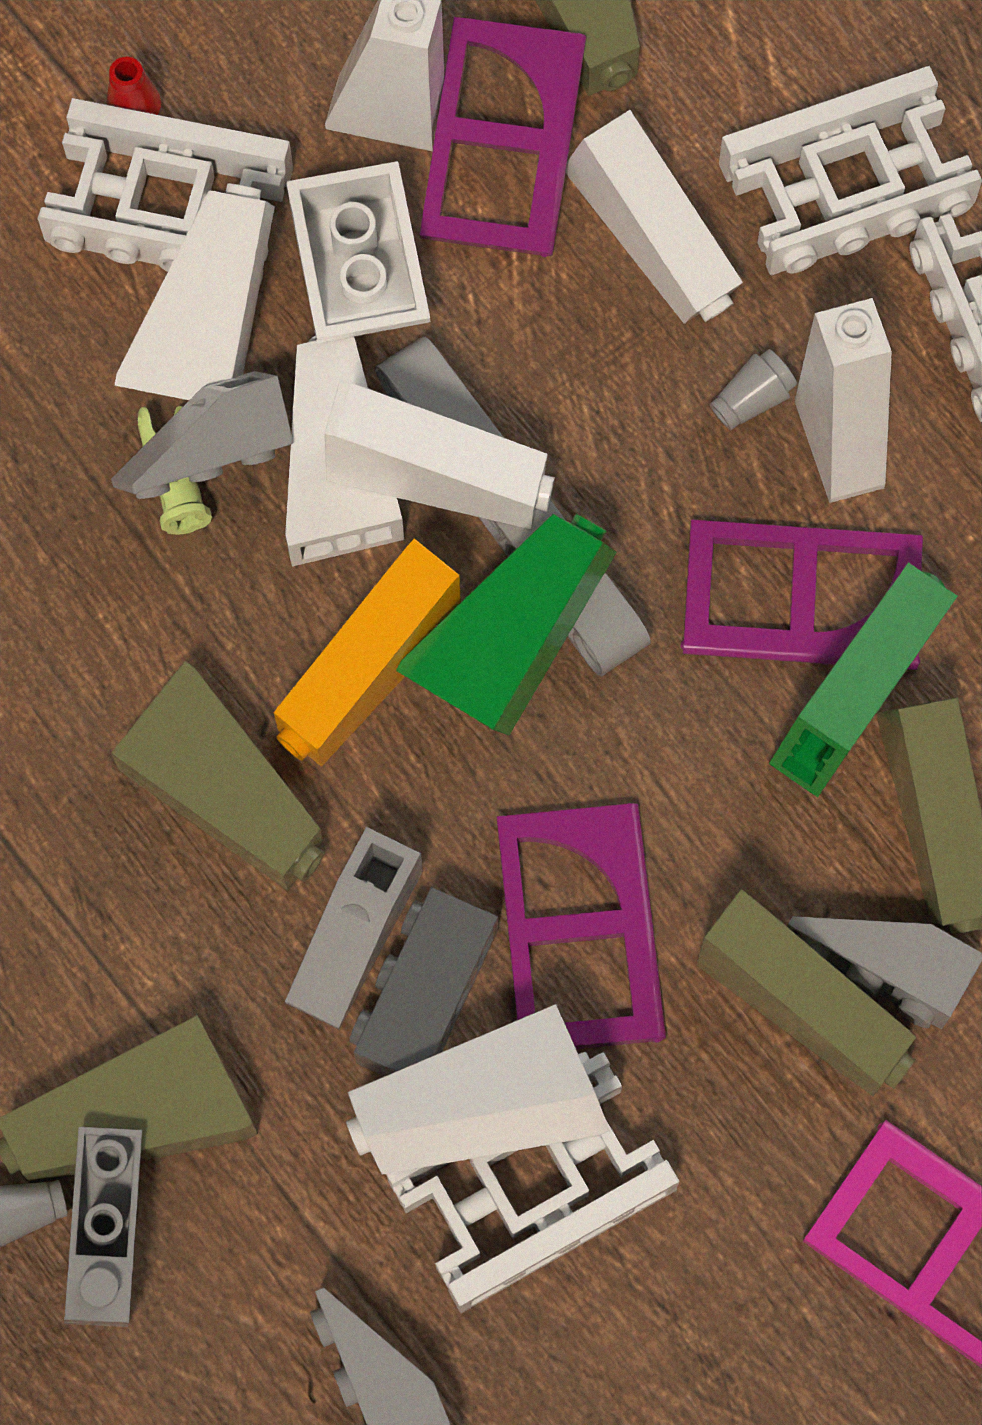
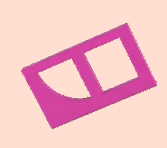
[803,1120,982,1368]

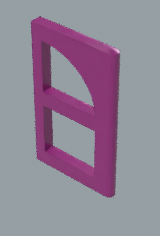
[420,17,586,257]
[681,520,923,670]
[497,803,666,1049]

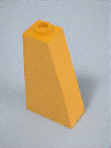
[274,538,461,767]

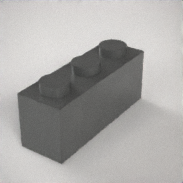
[349,887,498,1076]

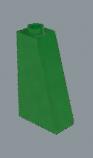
[396,514,617,736]
[769,562,958,798]

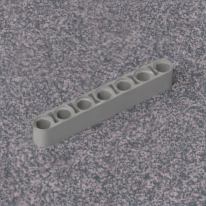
[375,336,651,677]

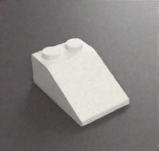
[286,161,430,343]

